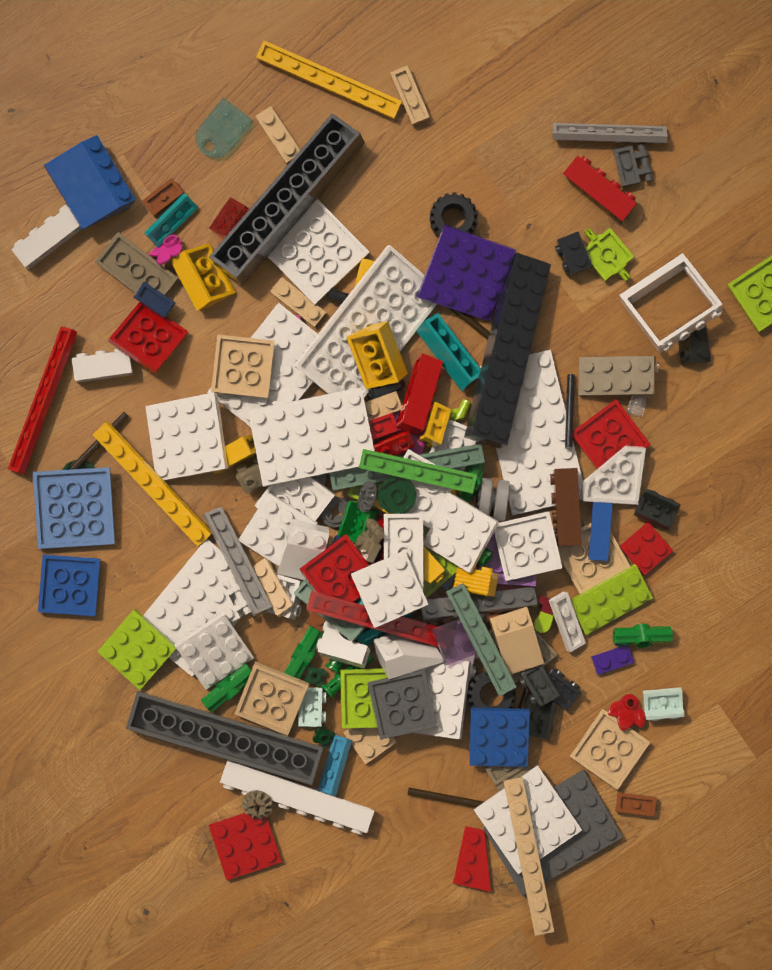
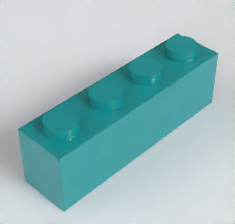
[416,313,481,391]

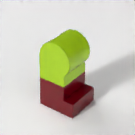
[533,595,554,633]

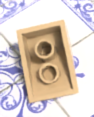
[489,607,544,675]

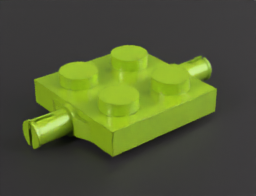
[584,227,634,282]

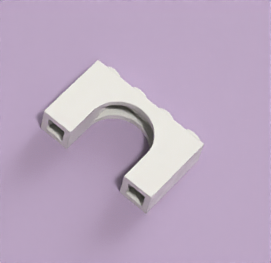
[316,621,370,669]

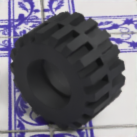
[430,192,478,236]
[467,671,516,709]

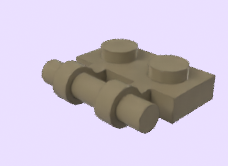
[355,518,385,563]

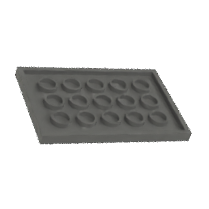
[483,770,622,896]

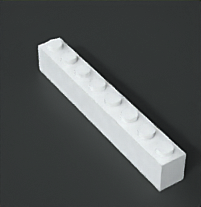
[220,760,374,835]

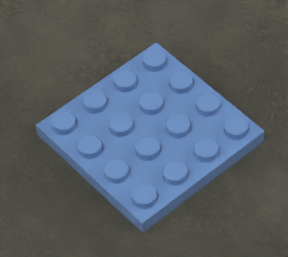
[33,467,116,549]

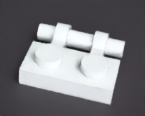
[205,578,251,623]

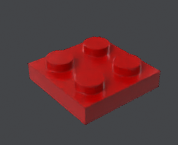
[619,522,673,576]

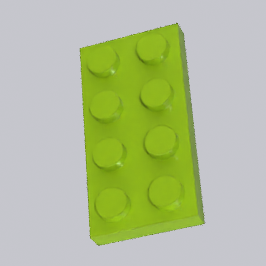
[570,564,653,635]

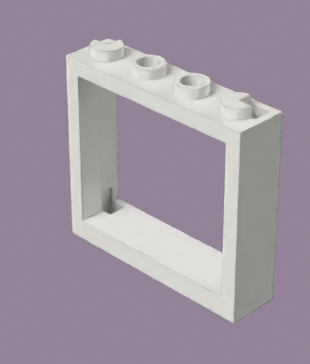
[620,253,723,353]

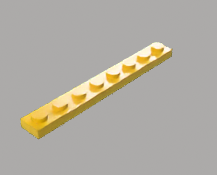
[256,41,402,120]
[93,421,212,547]

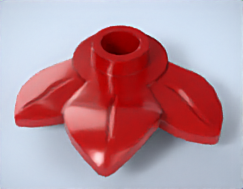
[608,694,645,731]

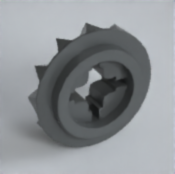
[357,481,377,512]
[320,497,348,527]

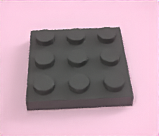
[367,669,438,740]

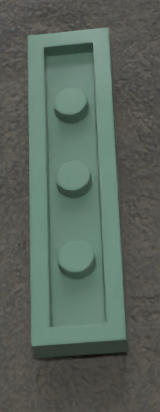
[293,579,365,643]

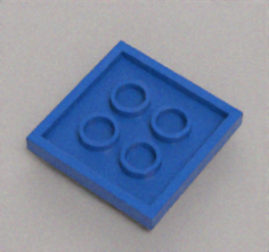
[38,555,101,616]
[469,708,530,767]

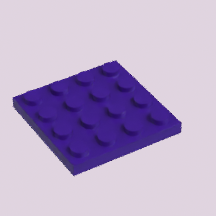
[417,225,516,321]

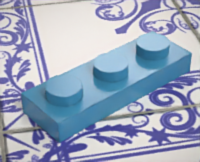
[318,735,352,796]

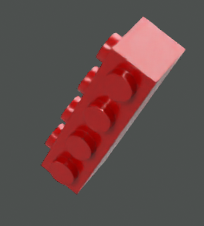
[563,155,638,221]
[396,353,443,435]

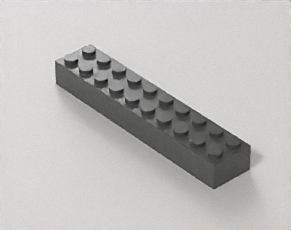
[126,691,324,785]

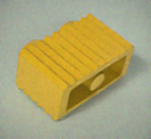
[453,566,499,597]

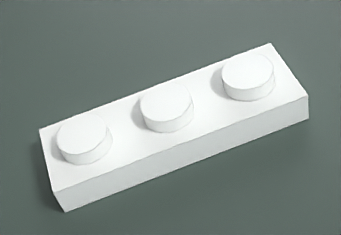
[549,591,586,652]

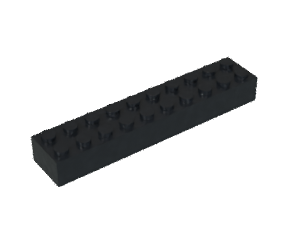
[209,113,365,286]
[464,252,551,449]

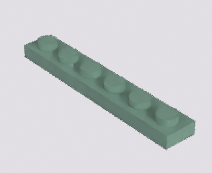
[446,583,516,696]

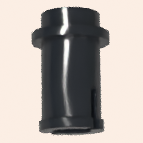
[328,288,349,303]

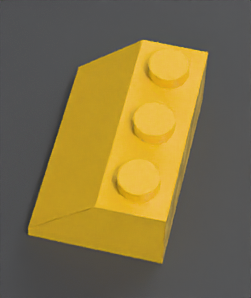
[171,243,236,311]
[346,321,408,389]

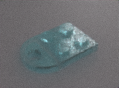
[196,97,253,158]

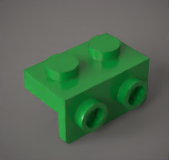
[337,501,377,543]

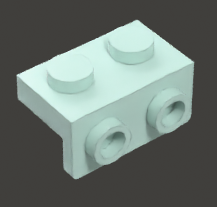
[643,687,685,721]
[298,688,326,727]

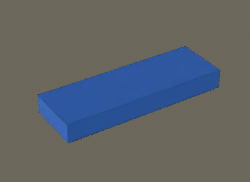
[588,502,613,561]

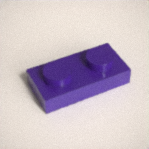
[591,645,634,675]

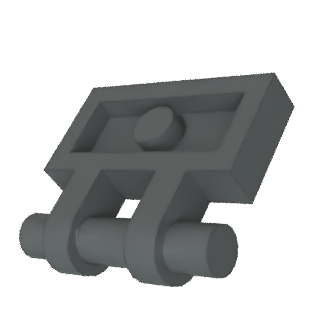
[613,143,653,188]

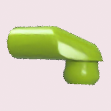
[449,399,471,421]

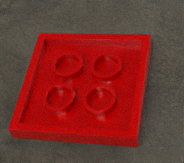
[108,302,188,374]
[573,399,651,469]
[299,534,369,602]
[208,808,282,881]

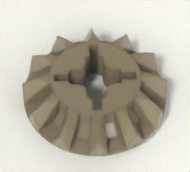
[242,790,273,820]

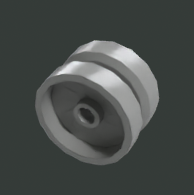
[477,478,509,522]

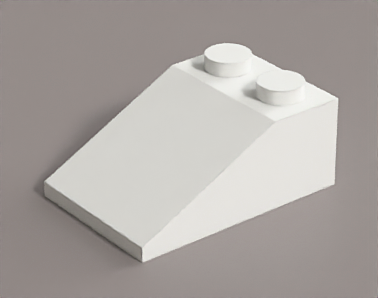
[277,519,330,580]
[374,634,444,679]

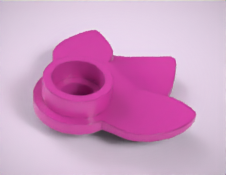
[148,235,182,265]

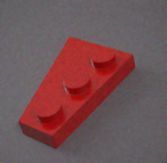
[453,826,491,892]

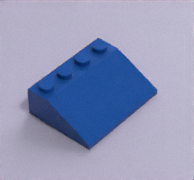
[44,135,136,230]

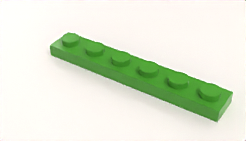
[359,449,477,493]

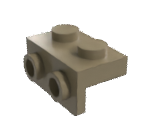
[233,455,263,494]

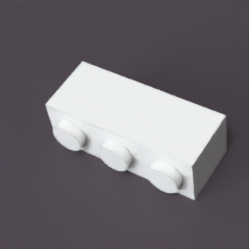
[72,348,134,383]

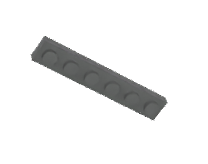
[420,587,538,621]

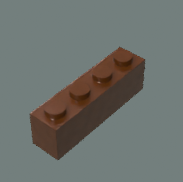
[550,468,582,547]

